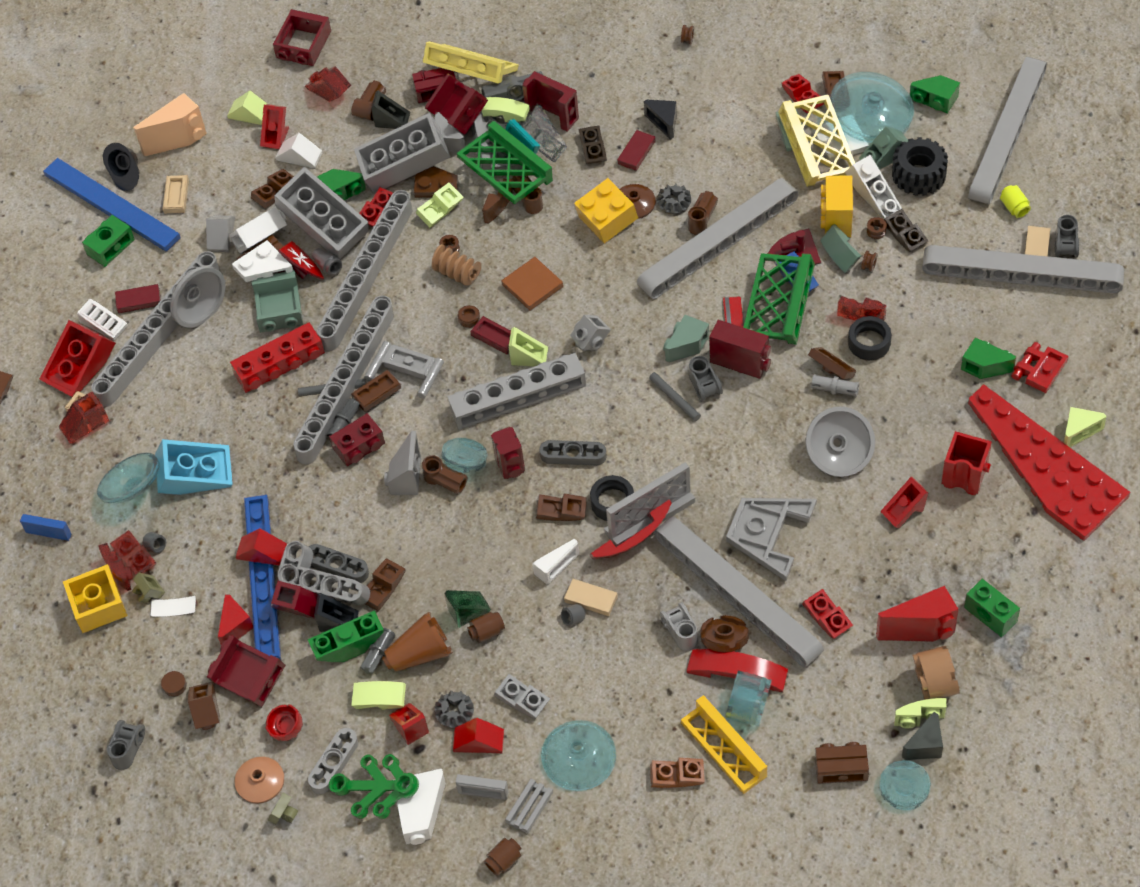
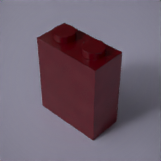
[709,319,771,379]

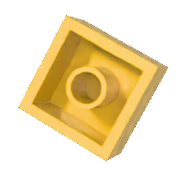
[820,176,853,237]
[574,178,638,244]
[63,564,128,633]

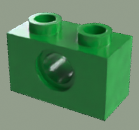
[82,215,135,267]
[964,578,1020,638]

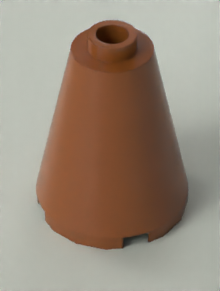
[382,612,453,672]

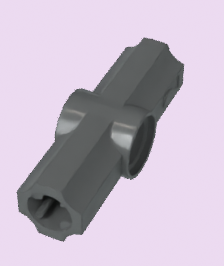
[481,71,543,101]

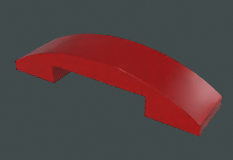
[590,500,672,559]
[687,649,788,693]

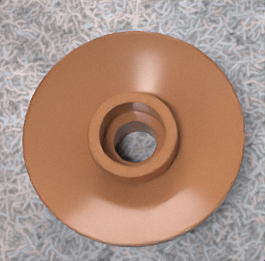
[235,757,284,803]

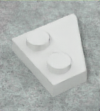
[232,240,293,282]

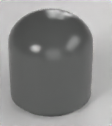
[142,532,166,553]
[561,604,585,626]

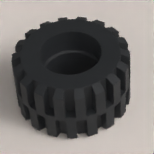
[892,137,948,196]

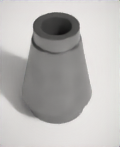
[312,248,342,275]

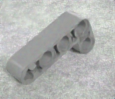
[278,541,370,605]

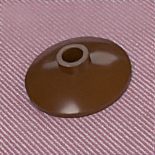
[619,184,656,219]

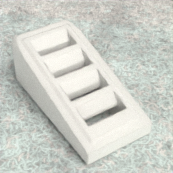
[77,299,128,341]
[532,539,579,585]

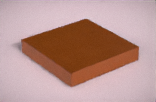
[501,257,564,311]

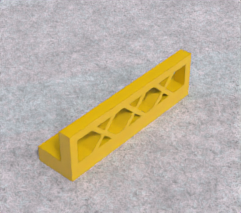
[681,695,767,794]

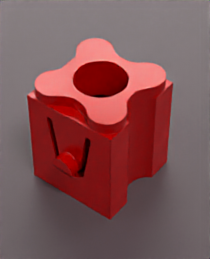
[941,431,992,495]

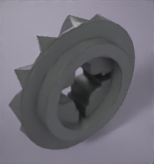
[657,183,691,213]
[434,691,474,728]

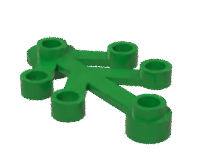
[329,754,419,819]

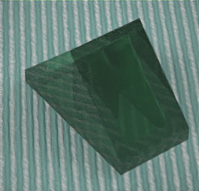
[444,590,491,628]

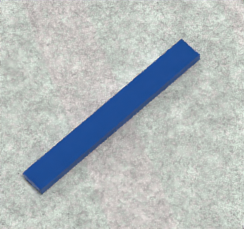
[43,158,181,252]
[244,495,281,660]

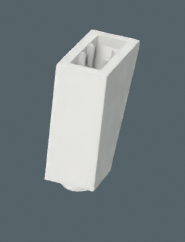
[229,206,287,253]
[393,769,446,845]

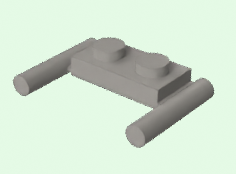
[364,341,444,398]

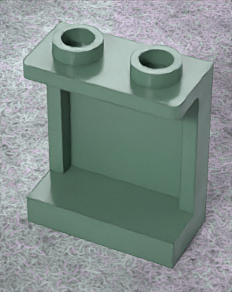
[251,271,303,333]

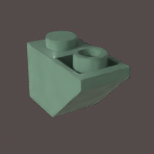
[859,126,908,170]
[663,315,709,362]

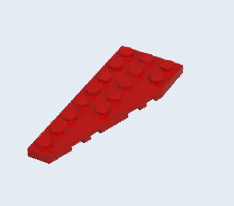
[968,384,1131,541]

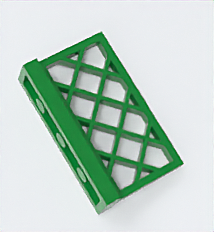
[457,121,553,205]
[743,253,815,345]

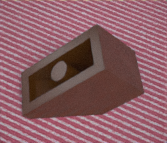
[188,682,220,730]

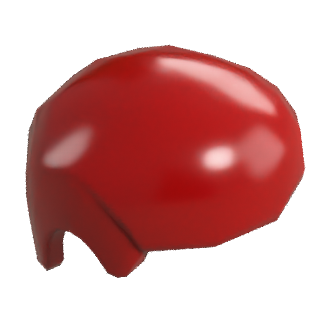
[265,704,303,741]

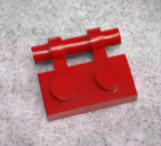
[1011,342,1069,393]

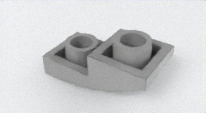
[494,674,550,719]

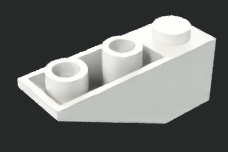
[845,155,902,219]

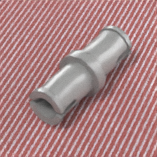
[811,374,859,397]

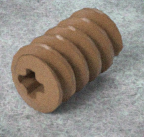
[432,244,481,286]

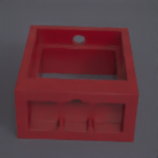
[273,9,331,66]

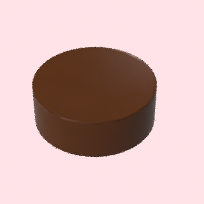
[458,305,480,328]
[161,671,187,697]

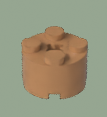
[912,646,960,700]

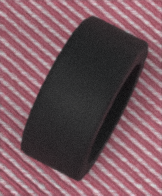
[848,316,892,361]
[590,475,634,521]

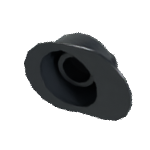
[102,143,139,191]

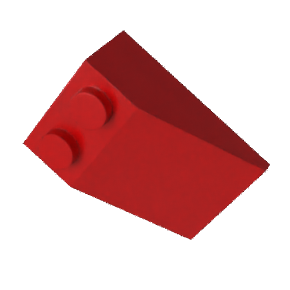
[39,320,116,397]
[876,585,959,642]

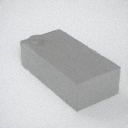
[354,113,450,194]
[274,167,368,259]

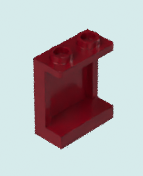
[522,71,579,132]
[425,74,488,135]
[207,635,286,708]

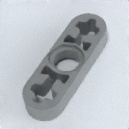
[308,728,358,794]

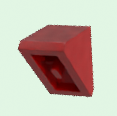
[235,528,287,566]
[218,594,254,645]
[389,703,429,745]
[453,718,504,754]

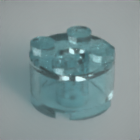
[725,670,772,726]

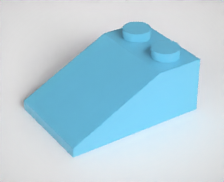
[155,439,233,495]

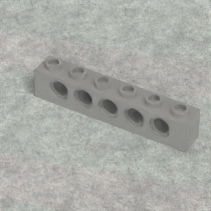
[447,353,586,430]

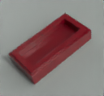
[617,130,656,171]
[115,284,161,313]
[470,316,511,355]

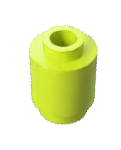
[1000,185,1031,218]

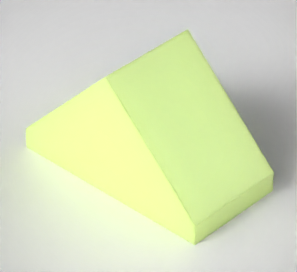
[227,91,267,125]
[509,327,548,366]
[1064,407,1107,447]

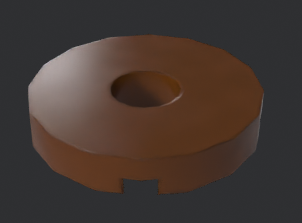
[700,615,749,652]

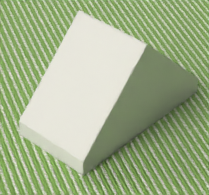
[275,133,322,169]

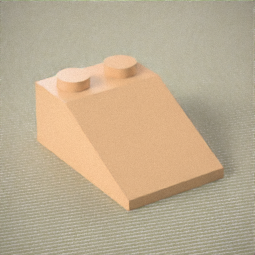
[133,93,207,156]

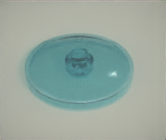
[830,72,914,143]

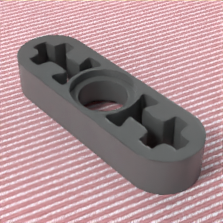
[539,440,607,465]
[309,544,369,583]

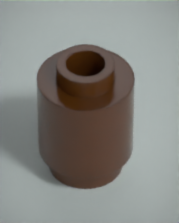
[467,612,505,643]
[483,838,521,876]

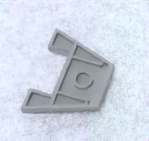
[726,498,817,581]

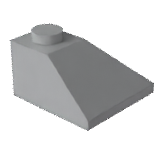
[384,431,421,495]

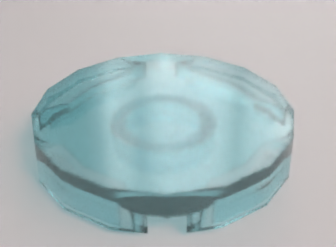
[441,438,488,473]
[879,760,931,810]

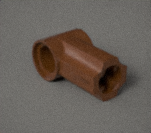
[351,80,386,121]
[510,176,543,214]
[688,191,718,235]
[422,455,468,495]

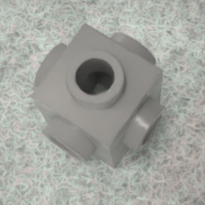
[570,315,611,351]

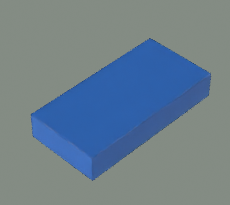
[20,514,72,541]

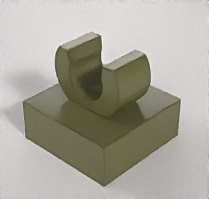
[132,572,165,603]
[268,792,298,825]

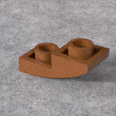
[650,757,705,788]

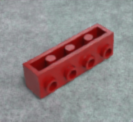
[230,322,325,393]

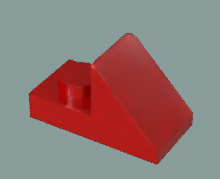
[260,104,289,149]
[880,477,928,528]

